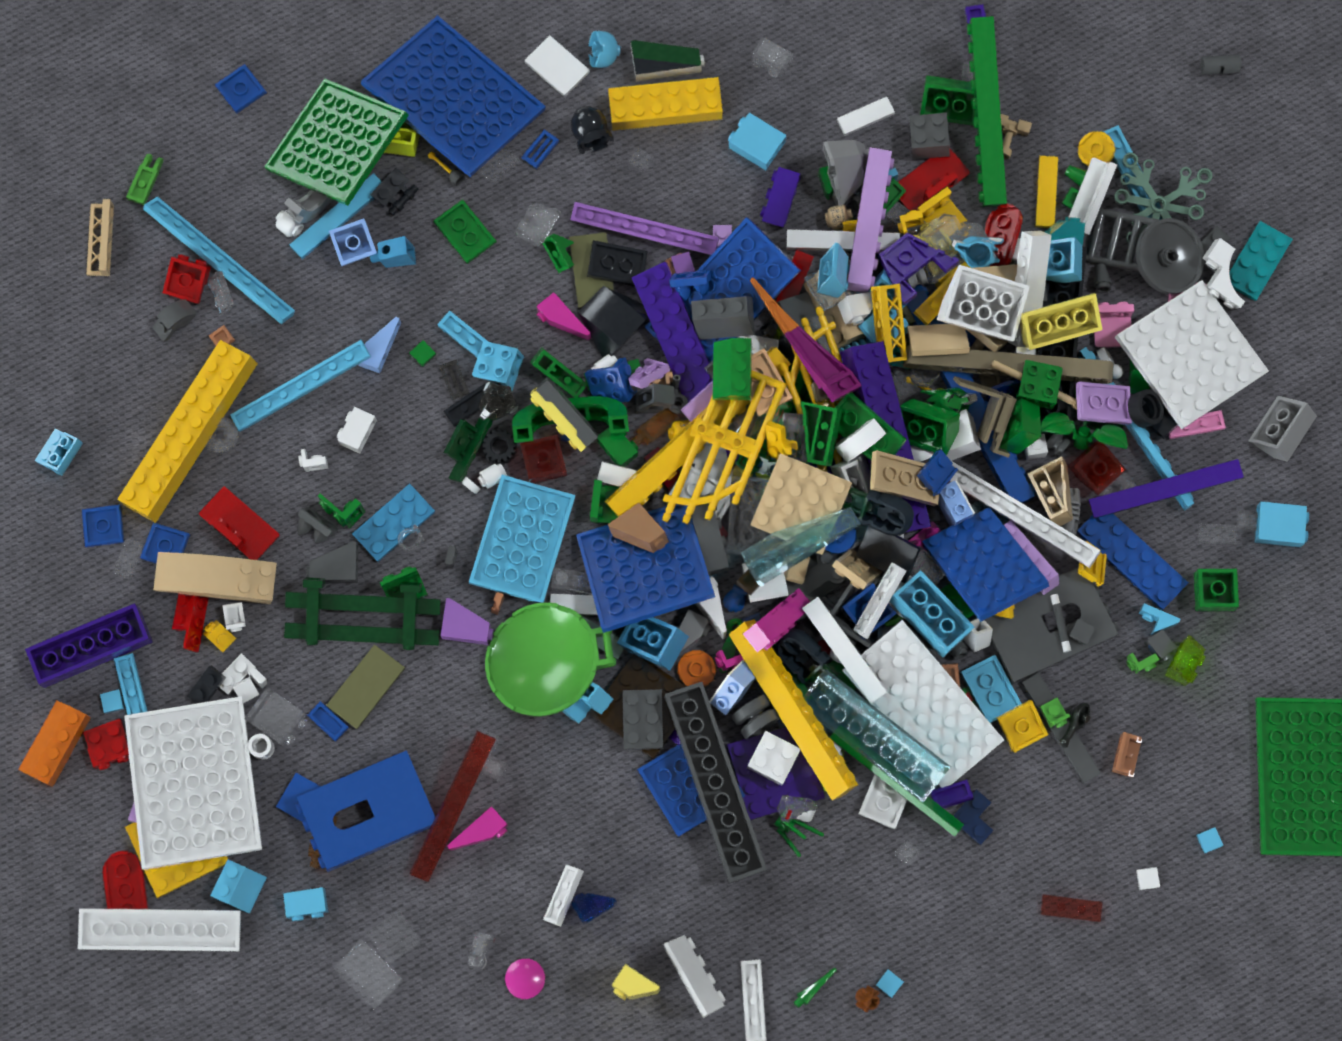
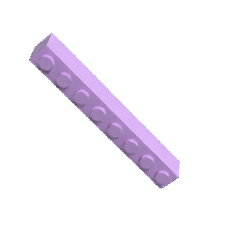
[847,147,894,293]

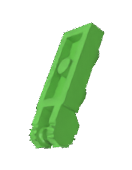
[126,154,163,205]

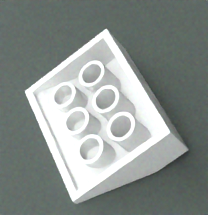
[937,265,1030,342]
[664,935,726,1018]

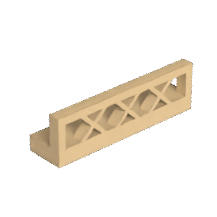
[87,199,114,276]

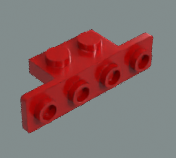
[172,594,209,652]

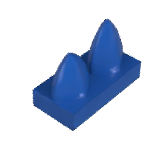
[669,270,711,301]

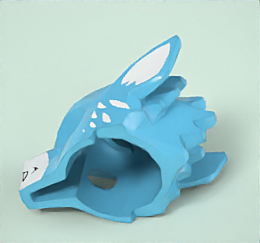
[951,236,1004,268]

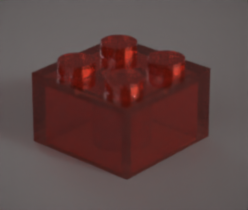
[520,434,567,484]

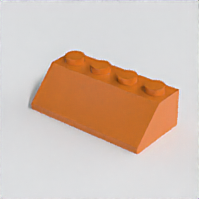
[18,701,91,787]

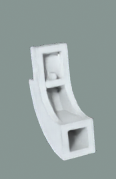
[835,419,886,462]

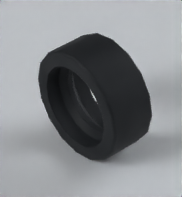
[1128,389,1164,428]

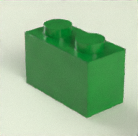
[597,427,639,467]

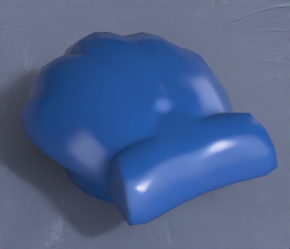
[723,584,748,612]

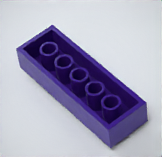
[25,603,153,688]

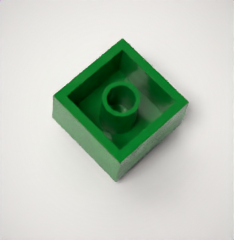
[999,398,1041,454]
[1194,569,1239,611]

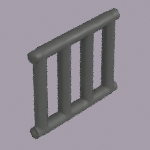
[1086,209,1159,272]

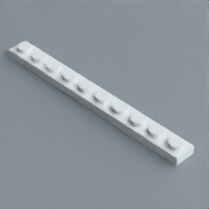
[948,461,1100,568]

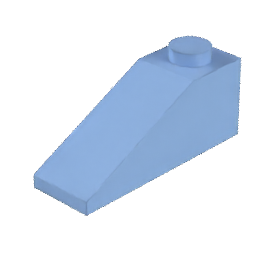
[358,317,401,374]

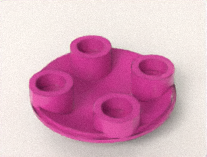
[505,959,545,999]

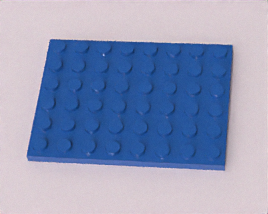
[361,15,546,177]

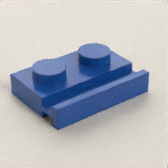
[916,449,958,496]

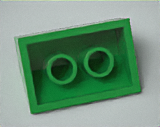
[920,75,976,126]
[712,338,752,400]
[900,399,960,455]

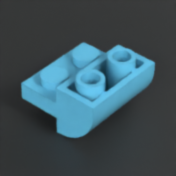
[35,429,83,476]

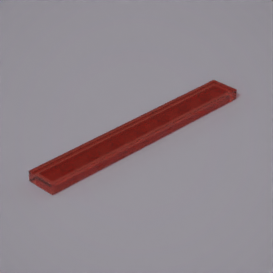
[410,730,496,882]

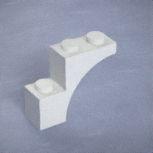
[1202,238,1245,309]

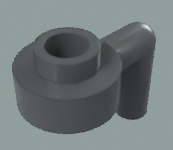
[668,374,688,414]

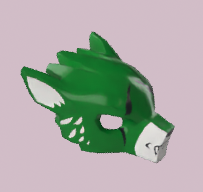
[920,387,977,413]

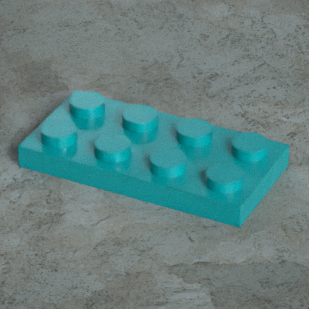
[1229,221,1293,301]

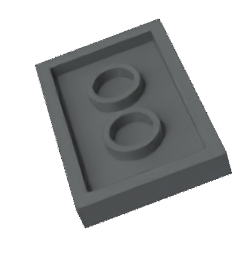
[623,690,663,750]

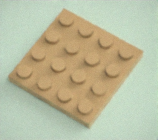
[751,453,852,555]

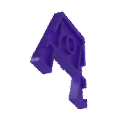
[879,233,959,306]

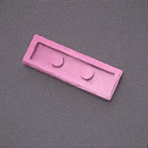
[1168,410,1226,440]

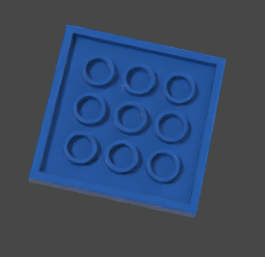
[637,744,745,837]

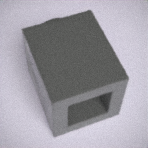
[1144,629,1177,662]

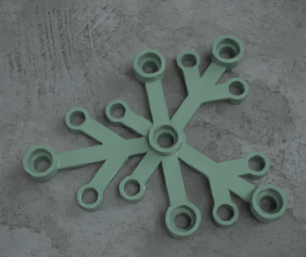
[1114,152,1212,243]

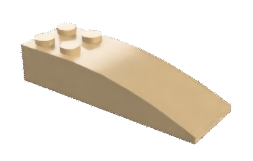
[153,552,277,604]

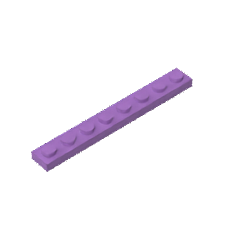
[570,202,719,255]

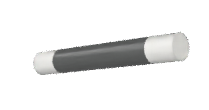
[1050,594,1071,652]

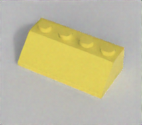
[1020,293,1103,350]
[612,964,660,1001]

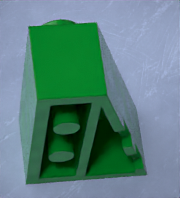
[800,401,843,467]

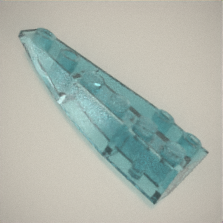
[741,507,861,586]

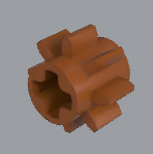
[855,985,880,1012]

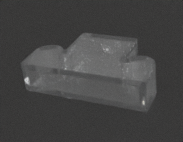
[919,214,988,284]

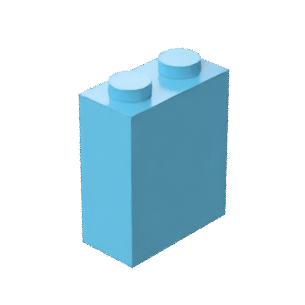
[728,113,787,171]
[1255,502,1309,547]

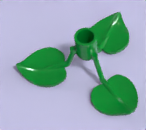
[1041,389,1128,450]

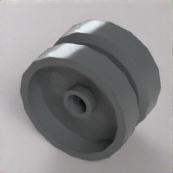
[731,694,781,740]

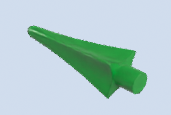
[793,968,837,1008]

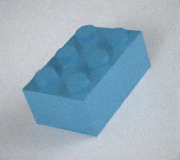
[617,617,689,670]

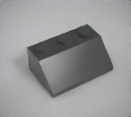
[691,296,755,340]

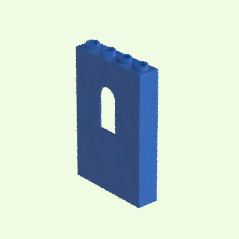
[295,750,438,872]

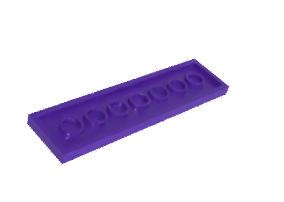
[631,262,713,402]

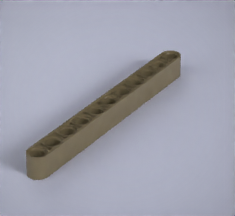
[903,345,1114,384]

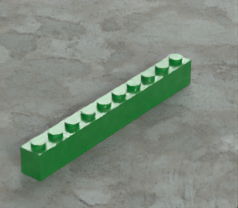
[966,16,1007,207]

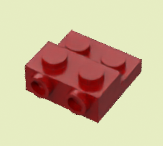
[162,254,211,304]
[83,718,129,770]

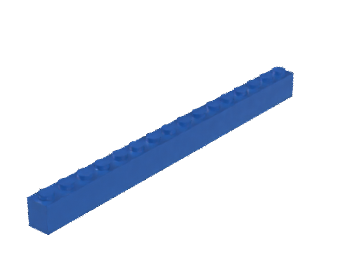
[876,252,1036,504]

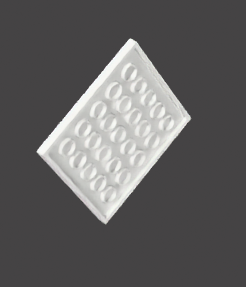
[1115,280,1269,430]

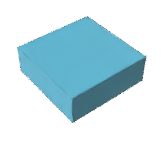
[100,689,124,714]
[1196,828,1224,854]
[876,970,904,998]

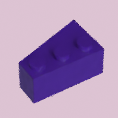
[760,167,802,228]

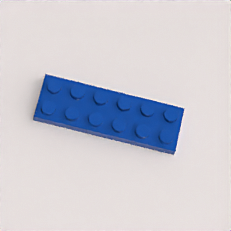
[1077,514,1189,611]

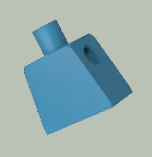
[370,236,416,268]

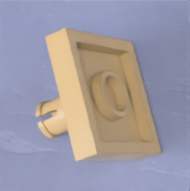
[966,329,1008,352]

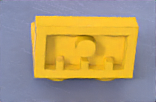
[917,187,967,237]

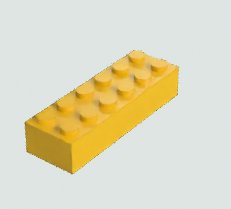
[608,77,723,131]

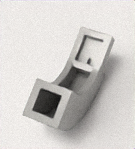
[284,190,333,224]

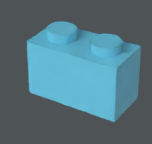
[283,887,328,921]

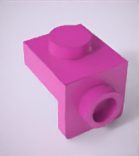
[715,650,745,672]

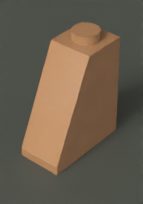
[608,503,669,553]

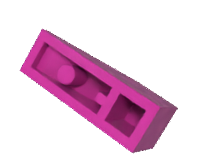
[537,292,591,340]
[447,806,508,851]

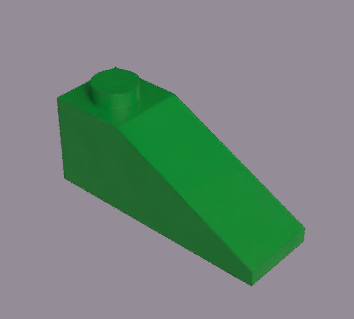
[530,347,588,398]

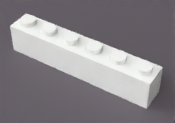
[1008,231,1052,347]

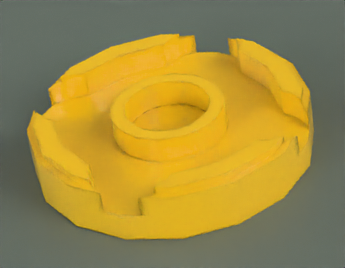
[1078,131,1116,166]

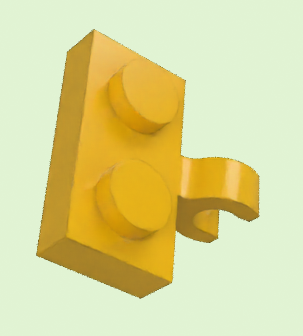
[765,421,798,459]

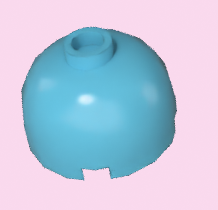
[589,31,620,68]

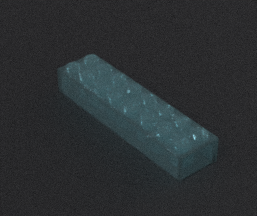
[804,669,951,803]

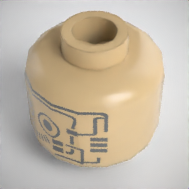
[825,205,853,231]

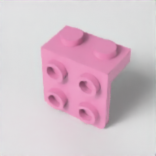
[1094,302,1134,348]

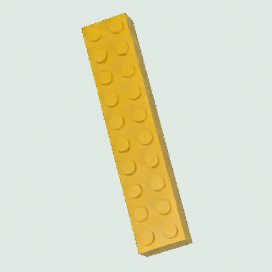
[117,340,257,523]

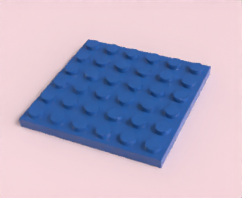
[576,504,715,633]

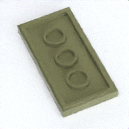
[569,232,614,309]
[326,644,405,730]

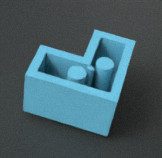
[562,682,613,723]

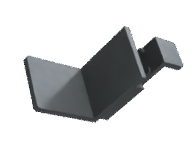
[831,583,877,655]

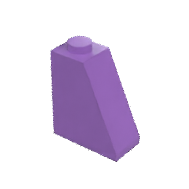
[441,598,494,645]

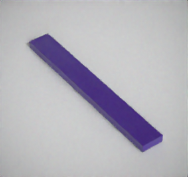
[1088,459,1244,519]

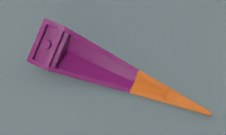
[750,277,862,403]

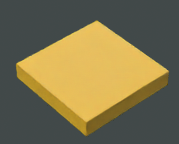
[996,700,1049,753]

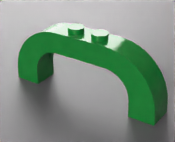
[512,396,629,443]

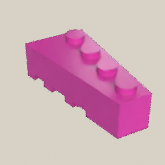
[743,588,810,652]

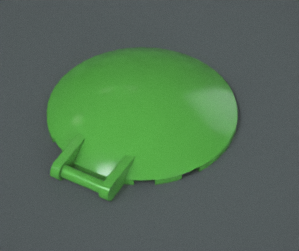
[485,603,616,716]

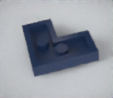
[953,789,993,845]

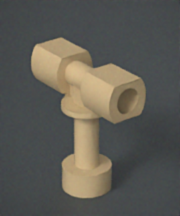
[1001,114,1032,159]

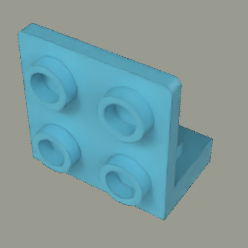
[472,341,524,391]

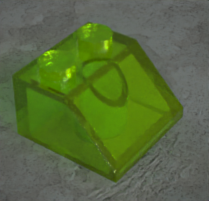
[1165,635,1206,686]

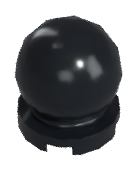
[571,106,614,154]

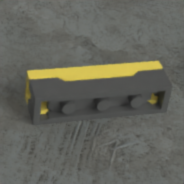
[530,377,599,452]

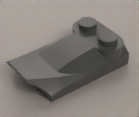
[783,550,850,602]

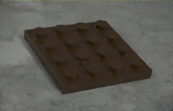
[590,654,686,760]

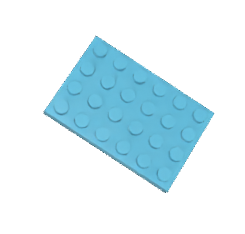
[469,475,575,603]

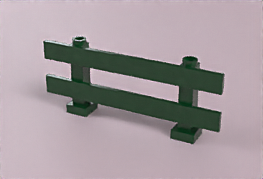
[284,577,441,650]

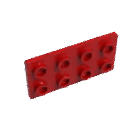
[898,149,970,212]
[199,487,280,560]

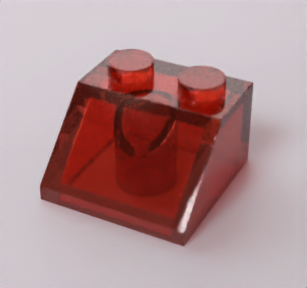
[1067,441,1126,495]

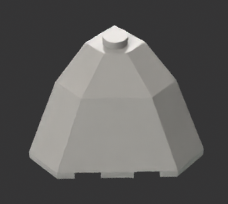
[823,140,869,206]

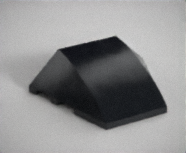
[578,286,649,358]

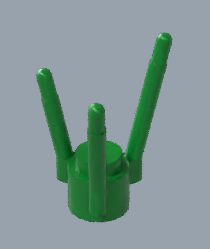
[774,813,824,857]

